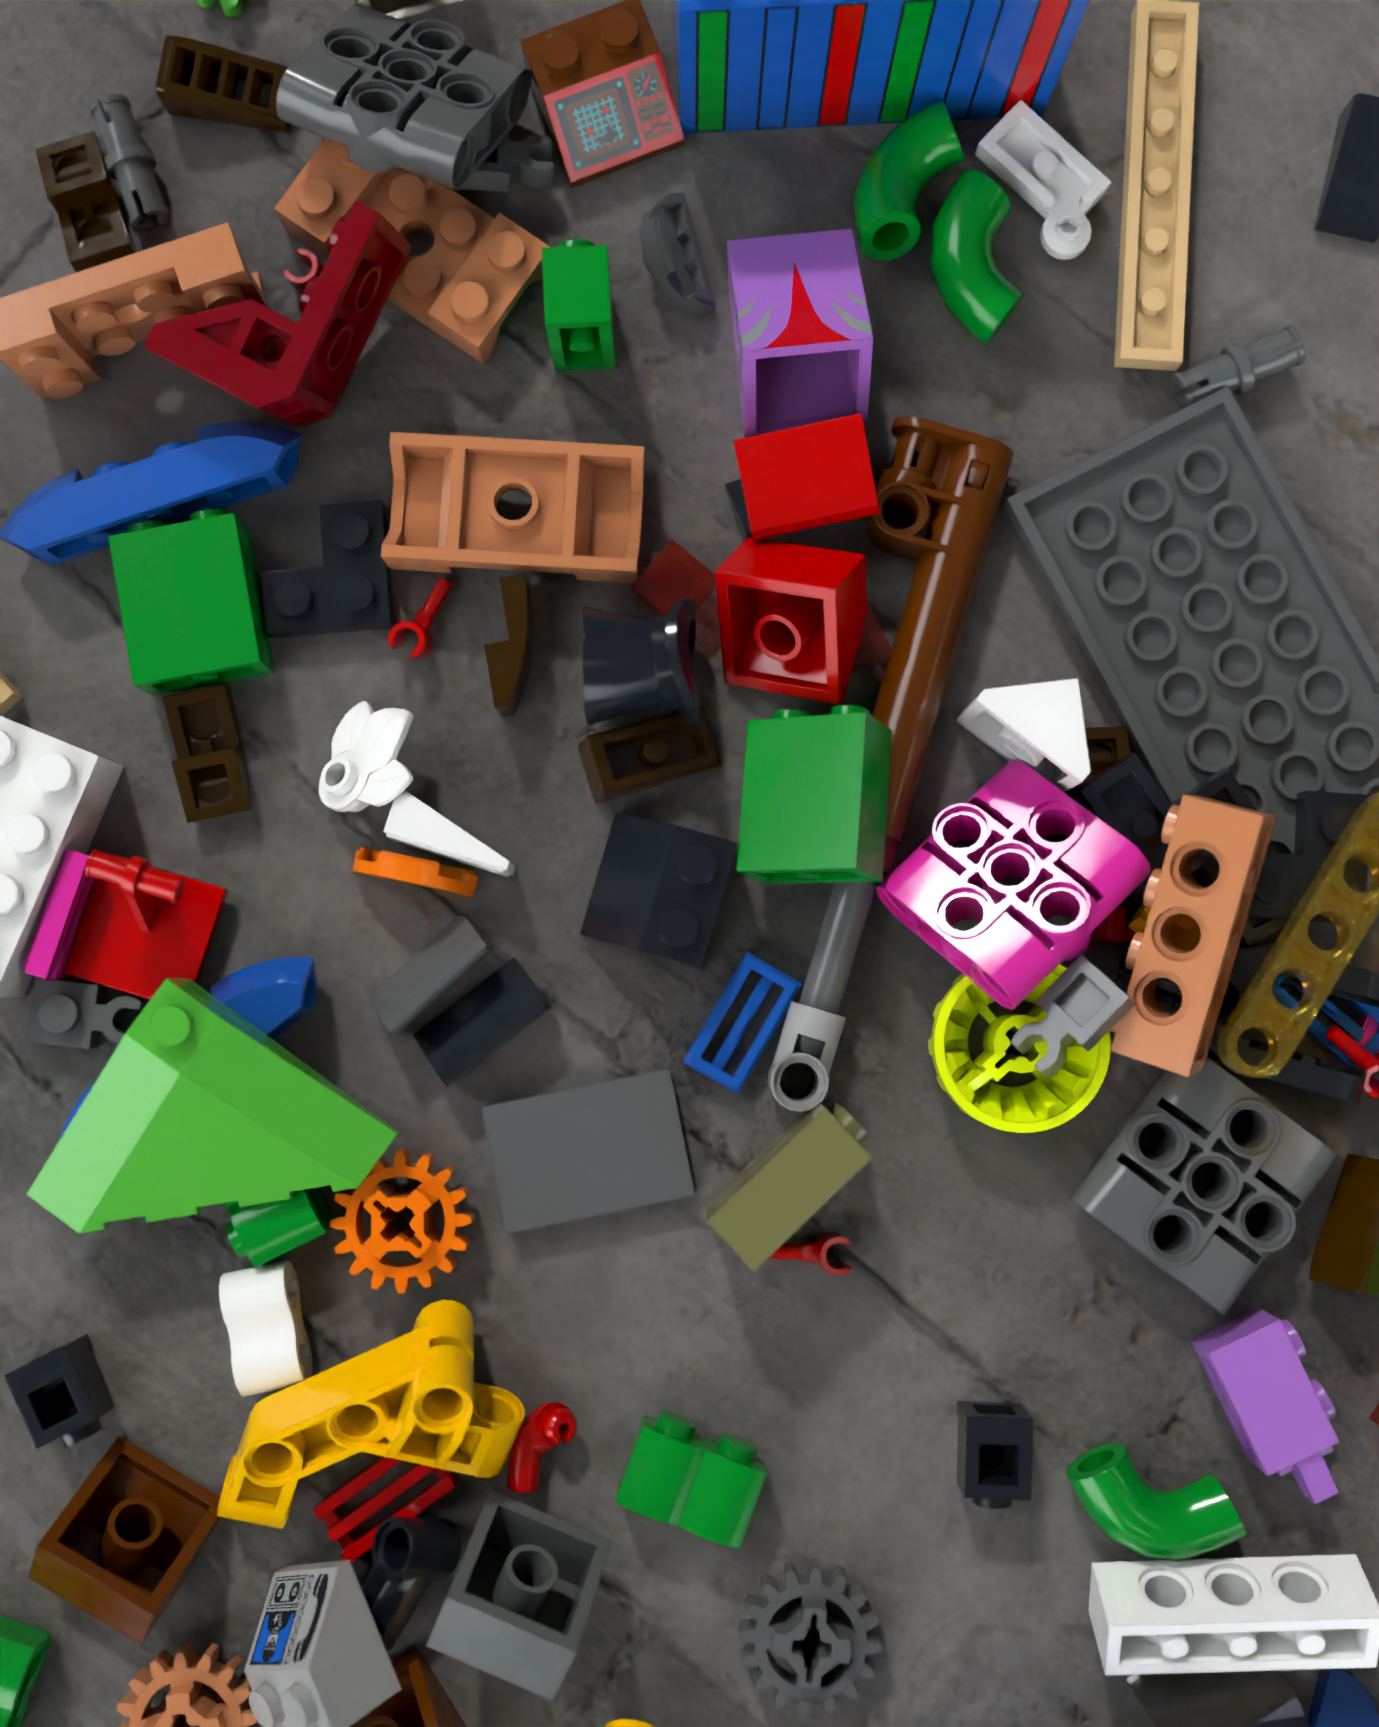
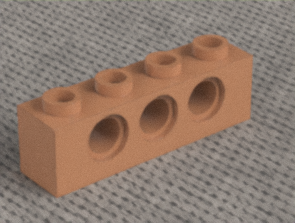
[1110,795,1277,1077]

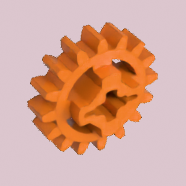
[330,1148,475,1294]

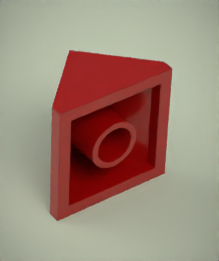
[733,413,880,540]

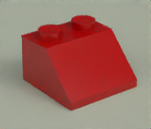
[715,537,867,705]

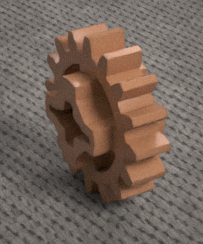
[116,1641,258,1727]

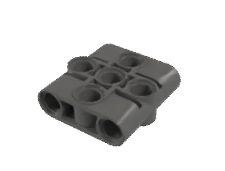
[276,3,531,190]
[1070,1057,1338,1315]

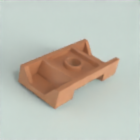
[274,138,550,365]
[0,222,272,399]
[381,432,646,584]

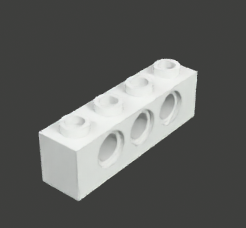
[1088,1554,1379,1676]

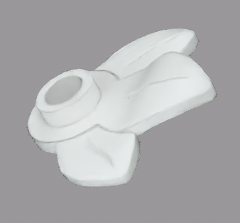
[319,701,414,812]

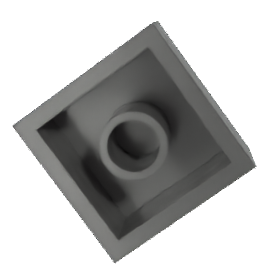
[426,1490,612,1701]

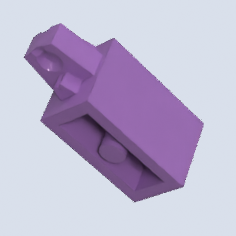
[1190,1307,1339,1504]

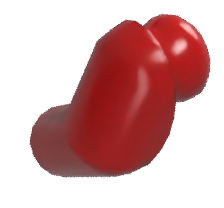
[507,1402,577,1493]

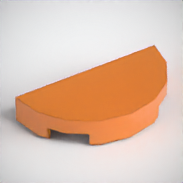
[352,847,479,898]

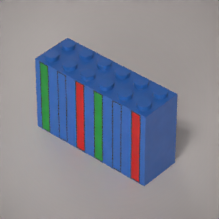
[674,0,1089,134]

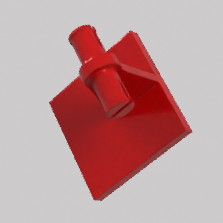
[64,850,229,999]

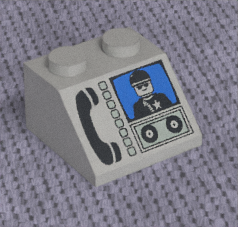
[244,1560,402,1727]

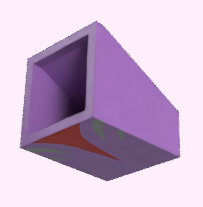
[727,228,873,438]

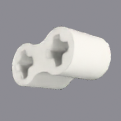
[219,1260,313,1397]

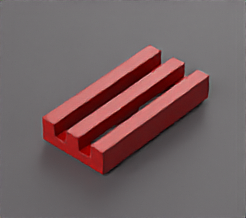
[312,1456,459,1563]

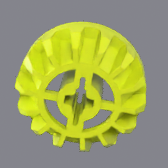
[928,964,1111,1133]

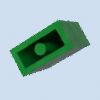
[108,509,275,696]
[736,705,892,884]

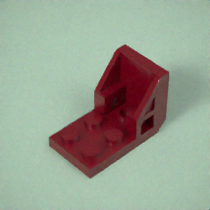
[143,200,412,428]

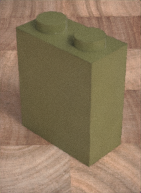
[705,1102,872,1272]

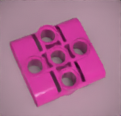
[876,759,1152,1010]

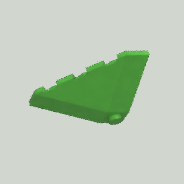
[26,978,400,1234]

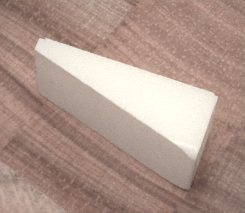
[383,790,516,878]

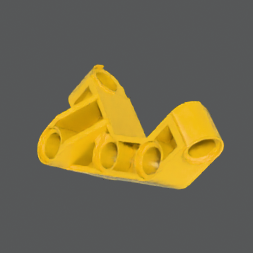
[217,1300,525,1529]

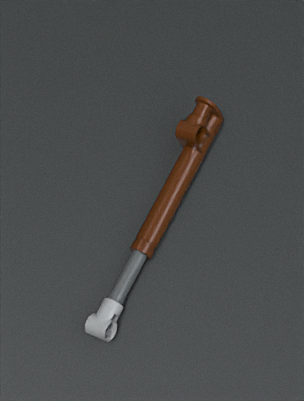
[767,416,1013,1112]

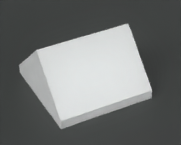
[956,678,1091,792]

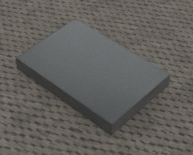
[481,1068,695,1235]

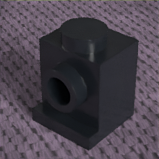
[4,1334,114,1449]
[956,1401,1033,1509]

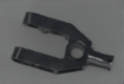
[1115,943,1379,1104]

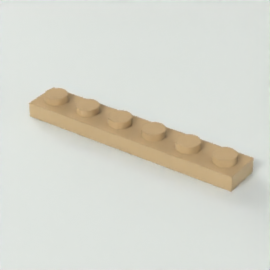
[1114,0,1199,371]

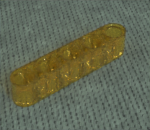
[1217,792,1379,1078]

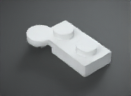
[975,100,1112,260]

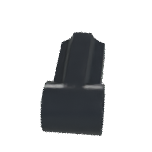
[361,1517,461,1651]

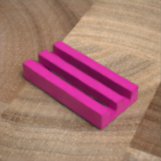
[24,849,96,980]

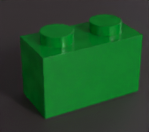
[542,239,616,371]

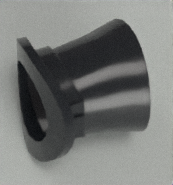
[583,597,699,725]

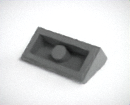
[371,914,493,1034]

